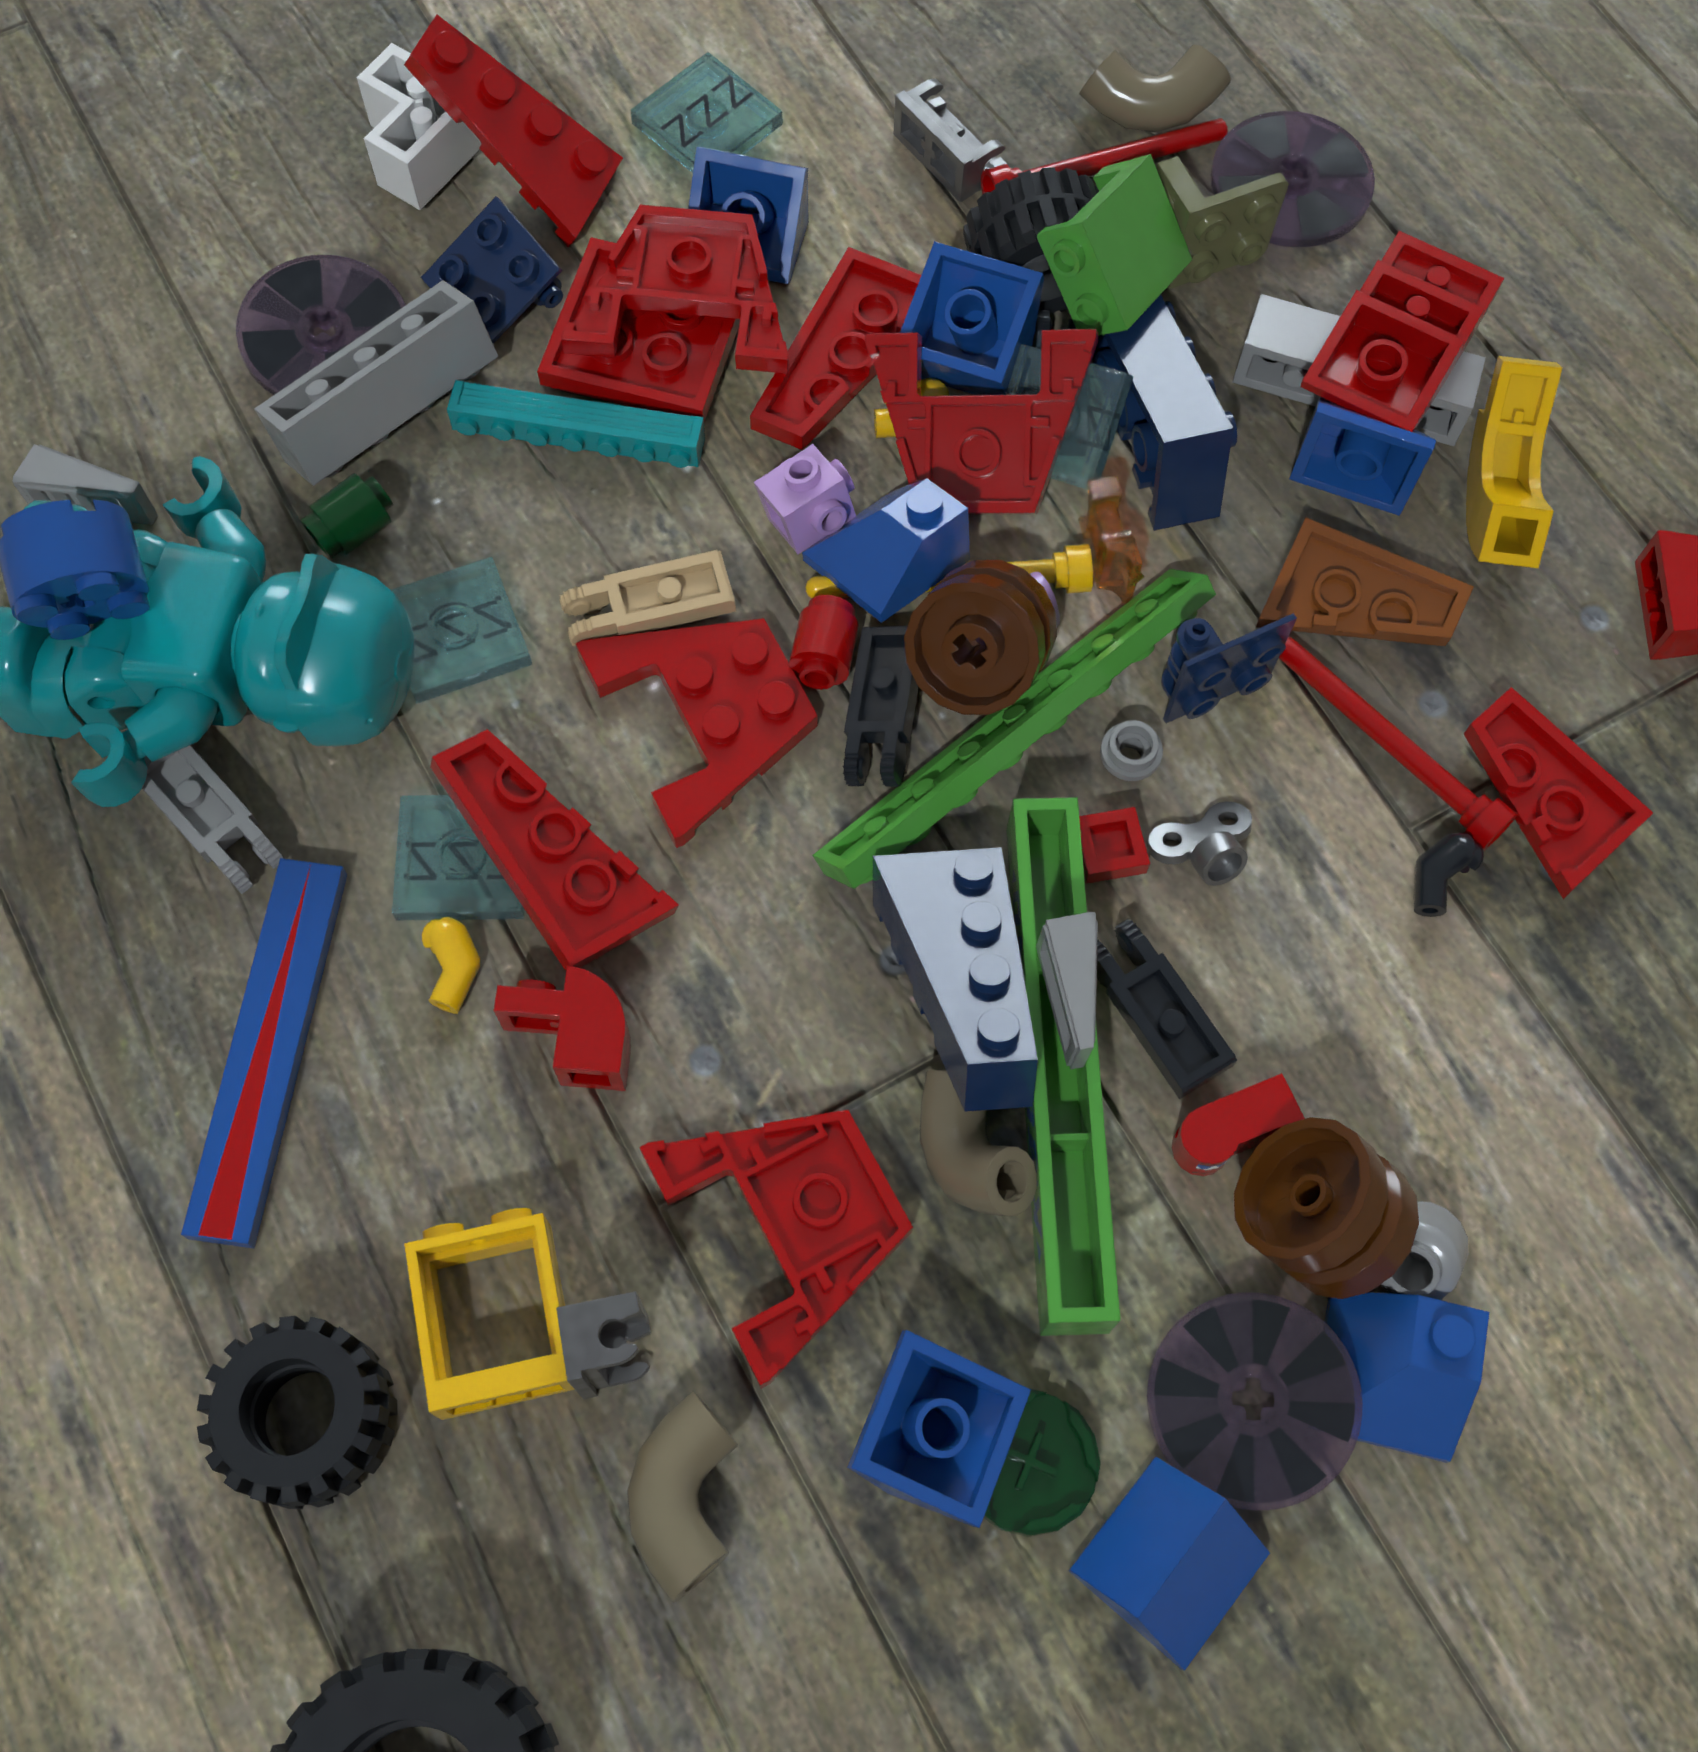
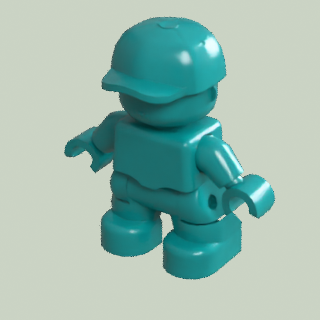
[0,456,415,807]

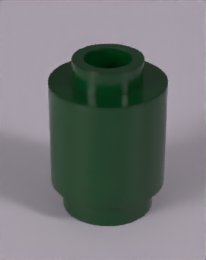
[300,473,394,559]

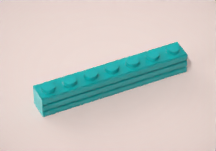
[447,380,705,468]

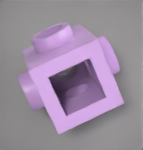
[754,444,856,554]

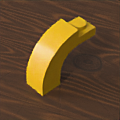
[1466,356,1563,568]

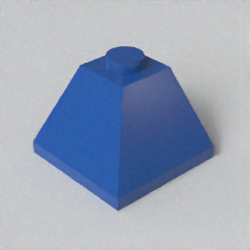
[1289,397,1436,516]
[802,478,970,623]
[1308,1292,1490,1463]

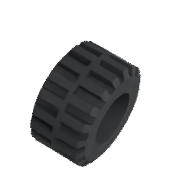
[963,167,1099,313]
[197,1316,398,1509]

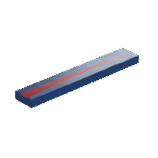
[181,858,347,1249]

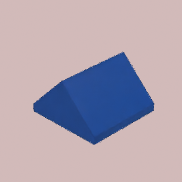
[688,146,809,284]
[847,1330,1031,1528]
[1068,1457,1270,1671]

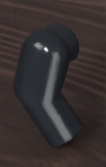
[1414,833,1484,917]

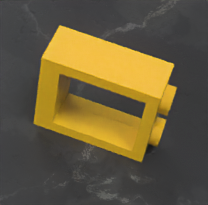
[404,1208,575,1420]

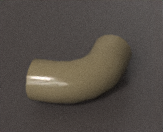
[1079,44,1231,132]
[920,1070,1037,1216]
[627,1391,738,1603]

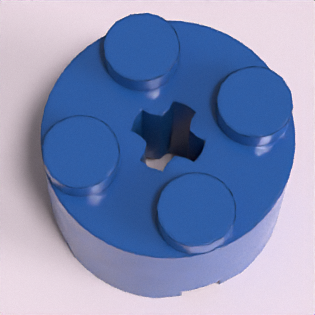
[0,500,150,640]

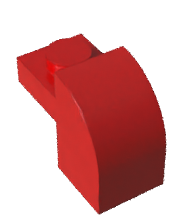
[493,966,631,1091]

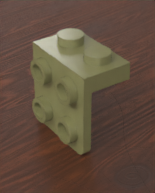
[1156,156,1289,289]

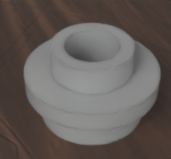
[1100,720,1163,781]

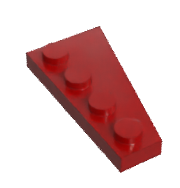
[404,14,623,247]
[430,729,679,971]

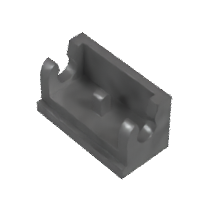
[893,79,1007,202]
[556,1291,651,1399]

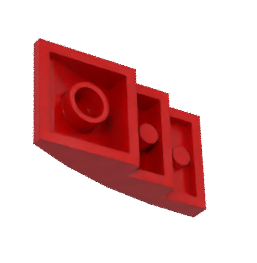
[1300,231,1504,432]

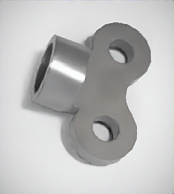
[1148,802,1252,886]

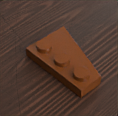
[1256,517,1474,646]

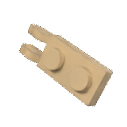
[559,550,736,646]

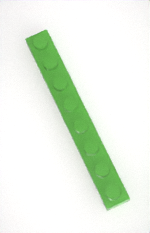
[812,569,1216,889]

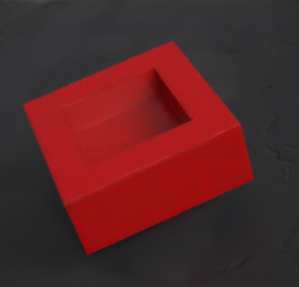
[1079,807,1150,884]

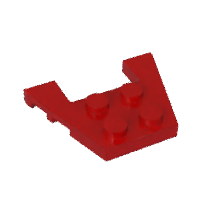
[561,204,789,374]
[865,329,1098,515]
[575,618,818,848]
[639,1110,913,1389]

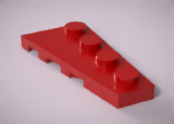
[750,247,921,450]

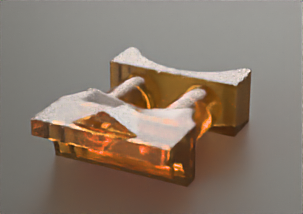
[1078,476,1144,604]

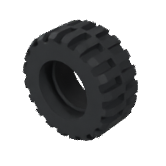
[270,1649,559,1752]

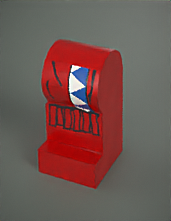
[1171,1073,1305,1176]

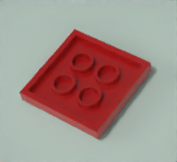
[537,237,740,422]

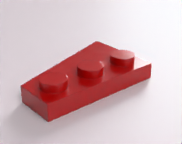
[1464,687,1653,899]

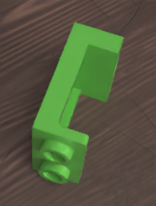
[1037,154,1193,336]

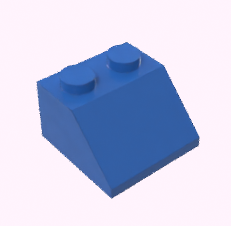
[900,241,1044,395]

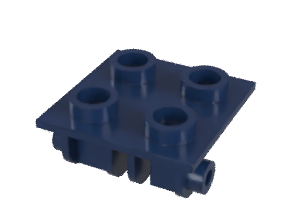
[421,196,563,344]
[1161,613,1297,724]

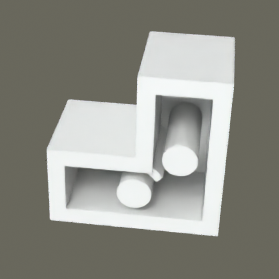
[356,43,481,210]

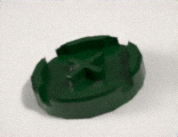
[984,1388,1101,1537]

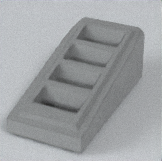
[13,444,158,525]
[1036,912,1098,1070]

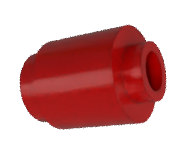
[789,595,859,690]

